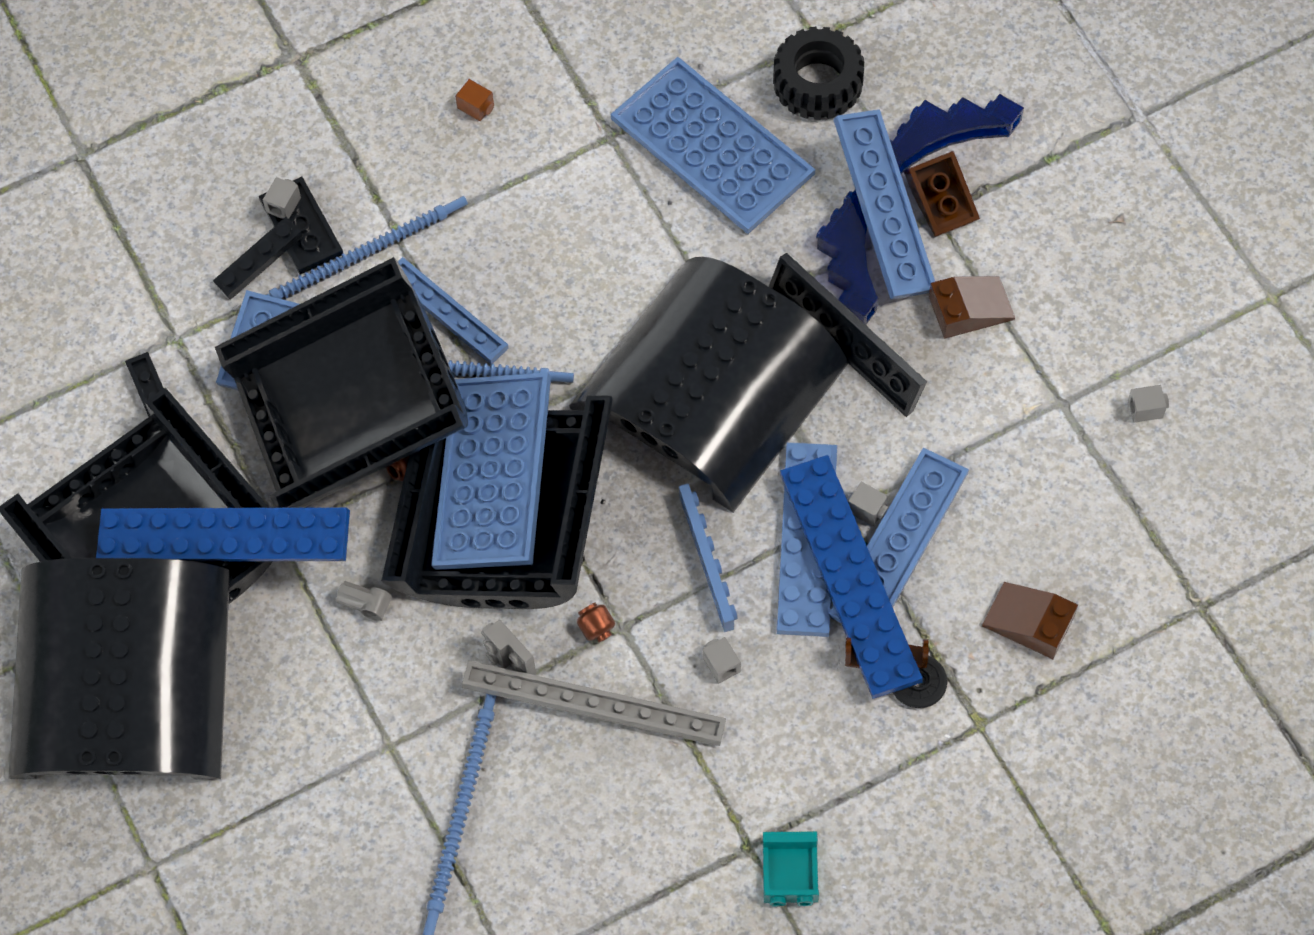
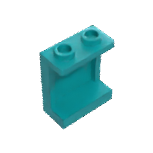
[763,831,819,907]

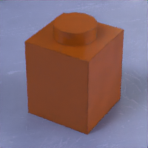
[455,79,494,122]

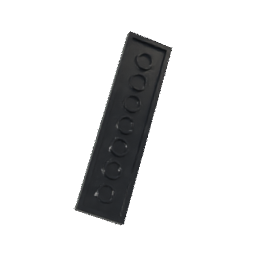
[769,253,927,417]

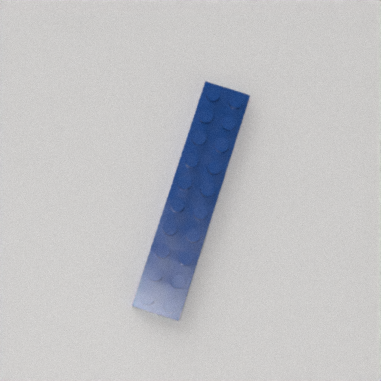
[780,455,923,699]
[96,507,350,561]

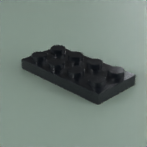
[258,176,343,275]

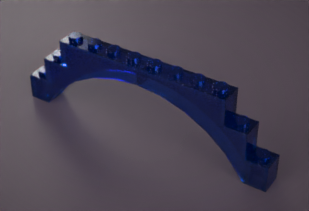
[816,94,1024,325]

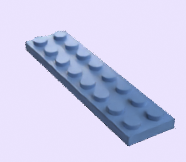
[833,109,935,300]
[777,442,837,637]
[829,448,969,623]

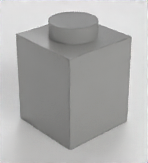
[263,177,301,219]
[1128,385,1169,423]
[848,481,889,526]
[702,637,741,684]

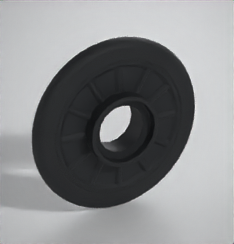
[893,656,948,708]

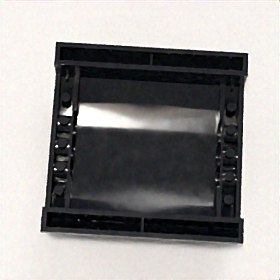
[215,257,468,508]
[569,257,848,513]
[0,387,273,604]
[381,395,613,609]
[9,558,230,779]

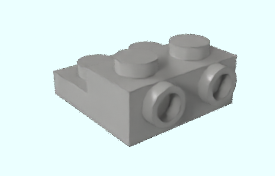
[481,619,536,675]

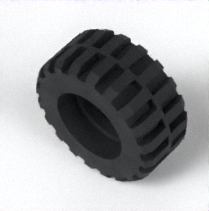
[773,26,865,120]

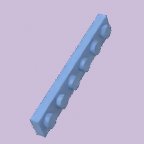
[398,257,509,364]
[679,483,738,632]

